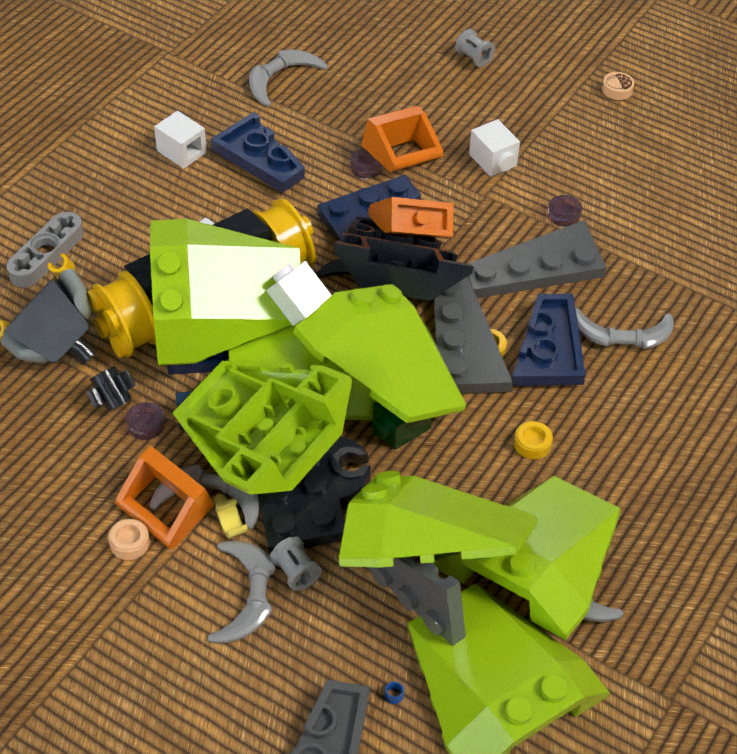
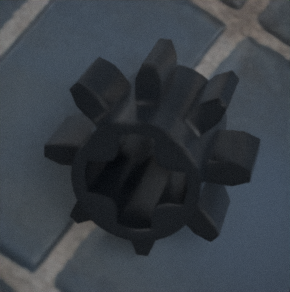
[86,366,136,412]

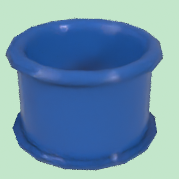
[385,681,404,704]

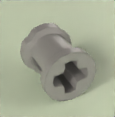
[455,29,495,68]
[270,537,322,591]

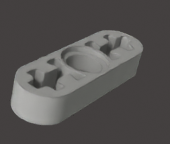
[7,212,84,288]

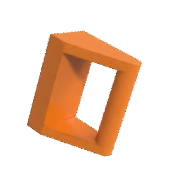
[361,106,443,172]
[368,197,454,239]
[115,445,215,549]

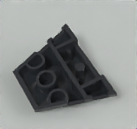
[334,217,474,301]

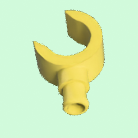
[214,494,248,539]

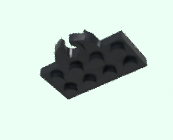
[258,436,372,554]

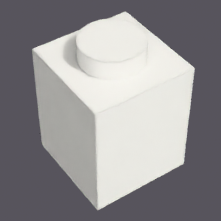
[154,111,207,169]
[469,119,520,177]
[266,261,332,326]

